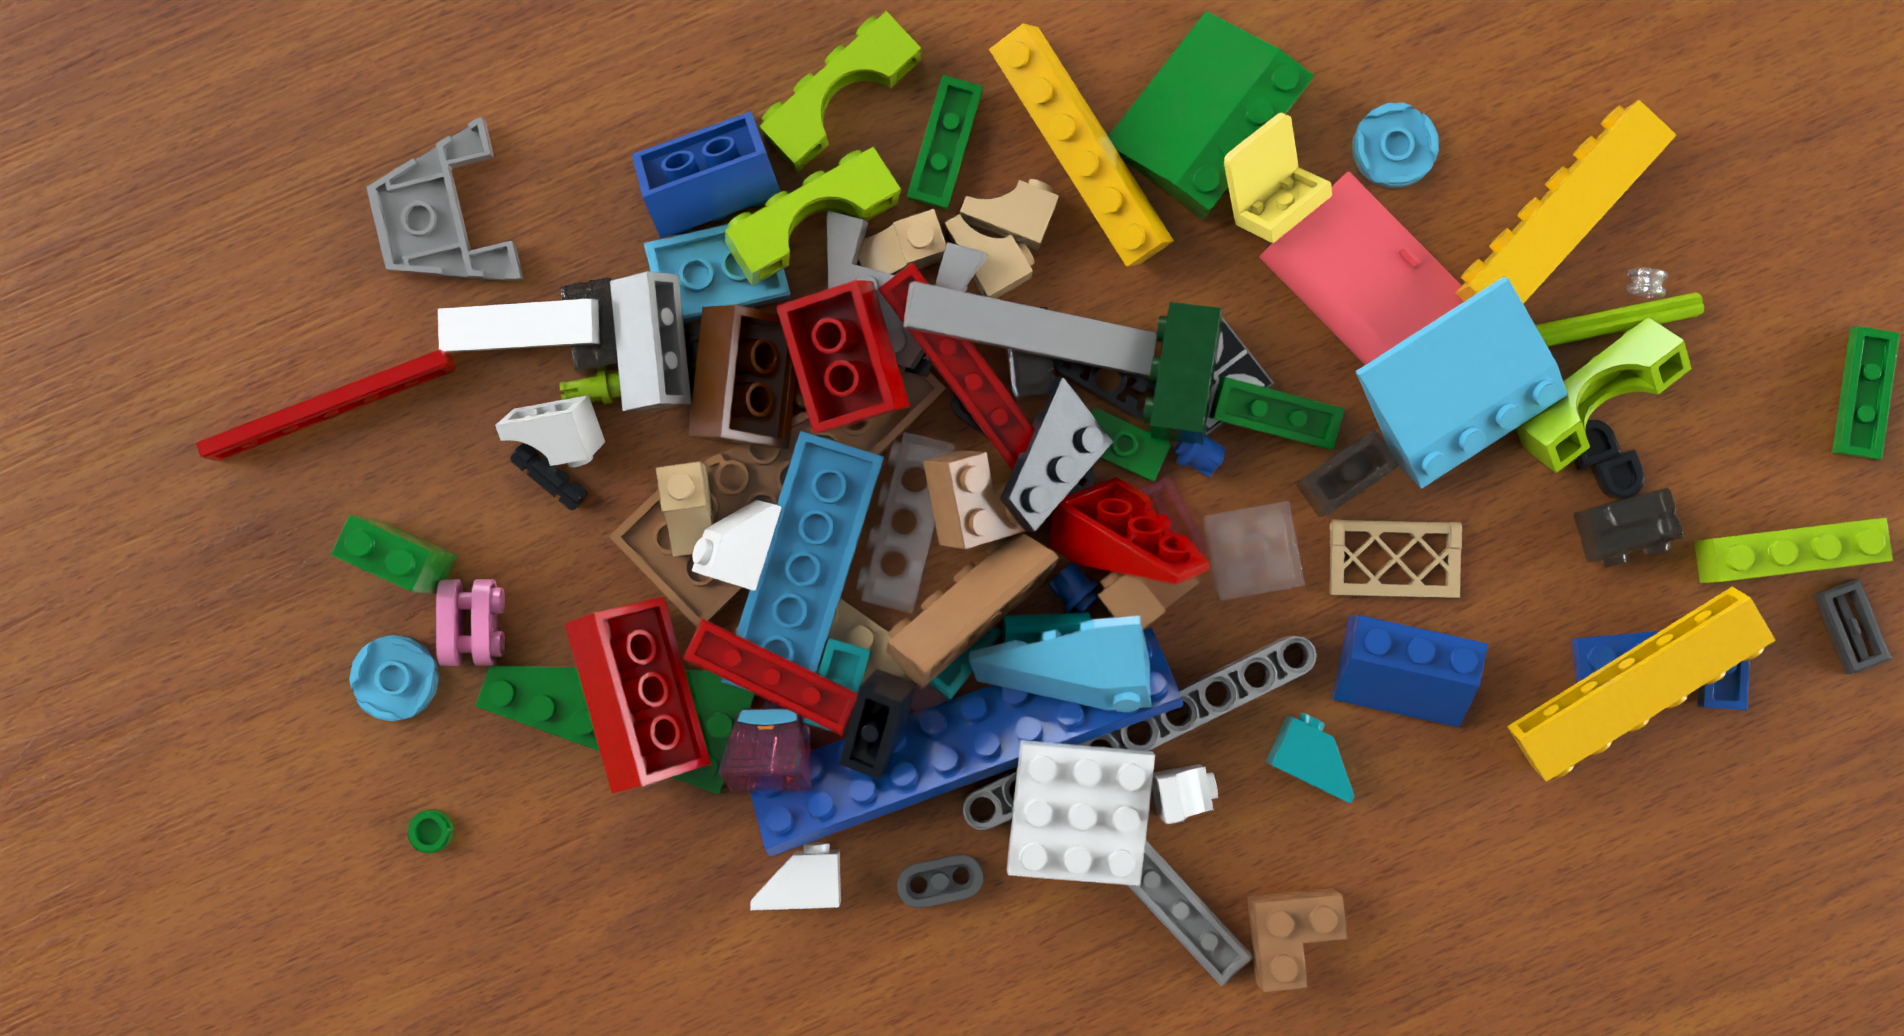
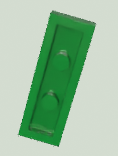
[906,75,983,212]
[1832,326,1900,461]
[1209,376,1345,450]

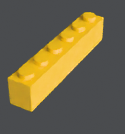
[989,24,1174,267]
[1456,100,1676,304]
[1507,587,1776,782]

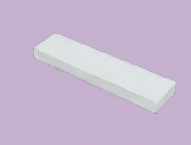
[438,299,600,353]

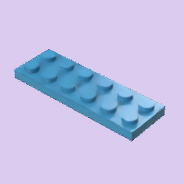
[721,431,884,690]

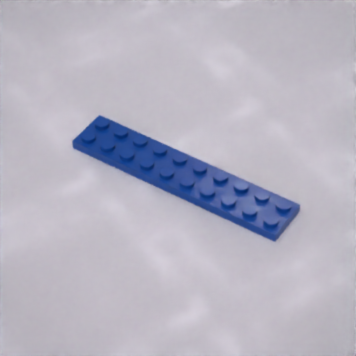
[745,627,1184,857]

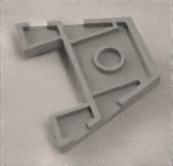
[366,117,524,282]
[826,211,988,369]

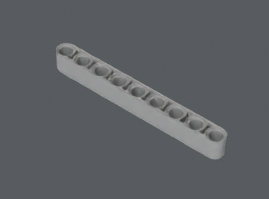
[963,636,1317,830]

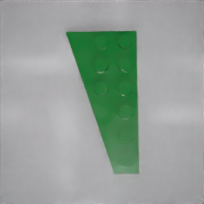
[475,665,756,794]

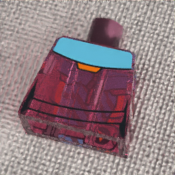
[719,699,812,791]

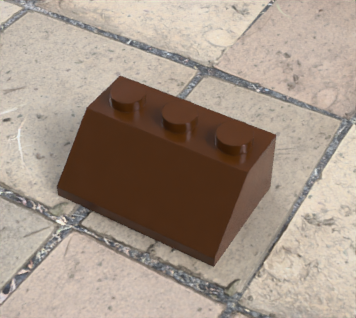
[688,304,796,449]

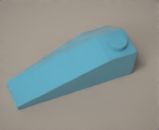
[969,616,1151,712]

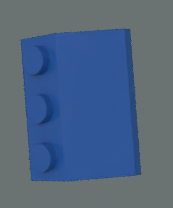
[632,111,781,239]
[1331,615,1488,727]

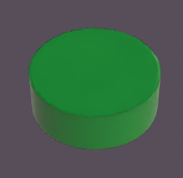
[407,809,454,854]

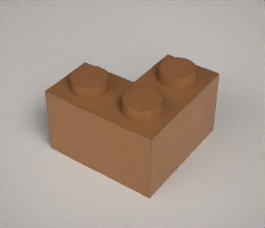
[923,450,1025,549]
[1098,571,1200,629]
[1247,888,1347,992]

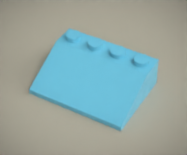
[1355,276,1568,489]

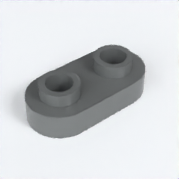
[897,853,983,908]

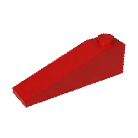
[1050,477,1210,584]

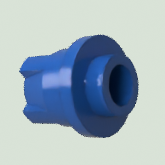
[1174,432,1226,478]
[1048,563,1100,613]

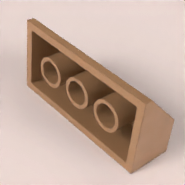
[886,532,1059,690]

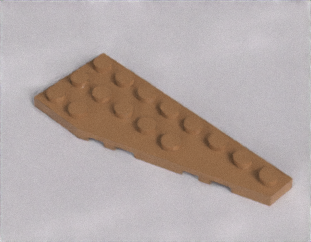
[609,366,947,628]

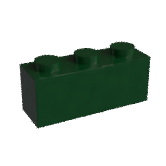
[1143,302,1222,445]

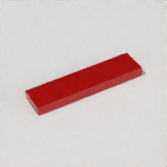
[682,619,858,735]

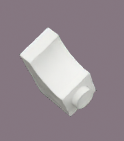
[495,395,605,467]
[1152,764,1218,824]

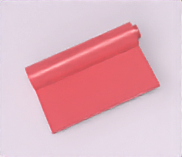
[1259,171,1464,365]

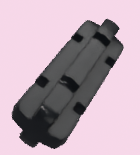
[510,443,587,511]

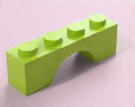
[760,11,922,173]
[725,146,901,286]
[1516,317,1692,473]
[1694,518,1893,583]

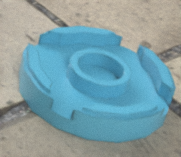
[1352,103,1439,189]
[349,635,439,721]

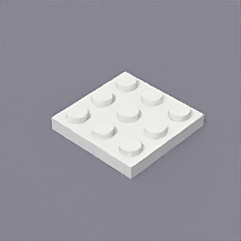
[1007,740,1155,886]

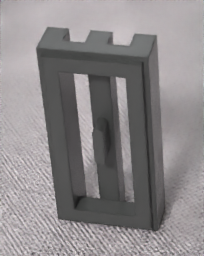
[1813,579,1892,674]

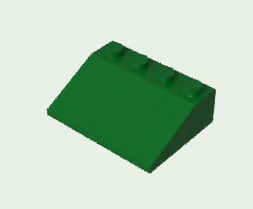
[1108,11,1315,221]

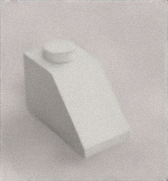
[692,500,782,591]
[750,842,841,910]

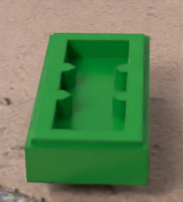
[1091,407,1172,483]

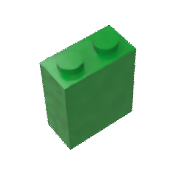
[331,514,457,594]

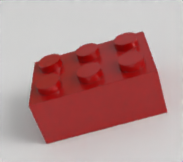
[776,279,910,434]

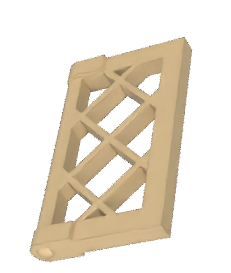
[1329,519,1463,598]

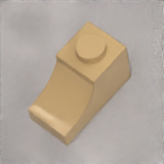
[960,179,1059,251]
[859,209,946,275]
[945,214,1035,299]
[656,462,714,558]

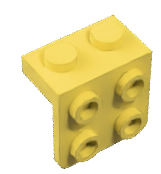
[1224,113,1333,243]

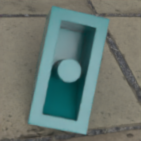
[1265,713,1354,804]

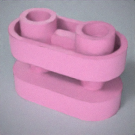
[436,579,505,666]

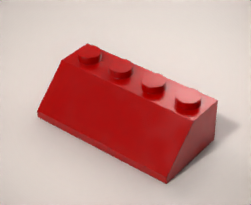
[564,596,711,793]

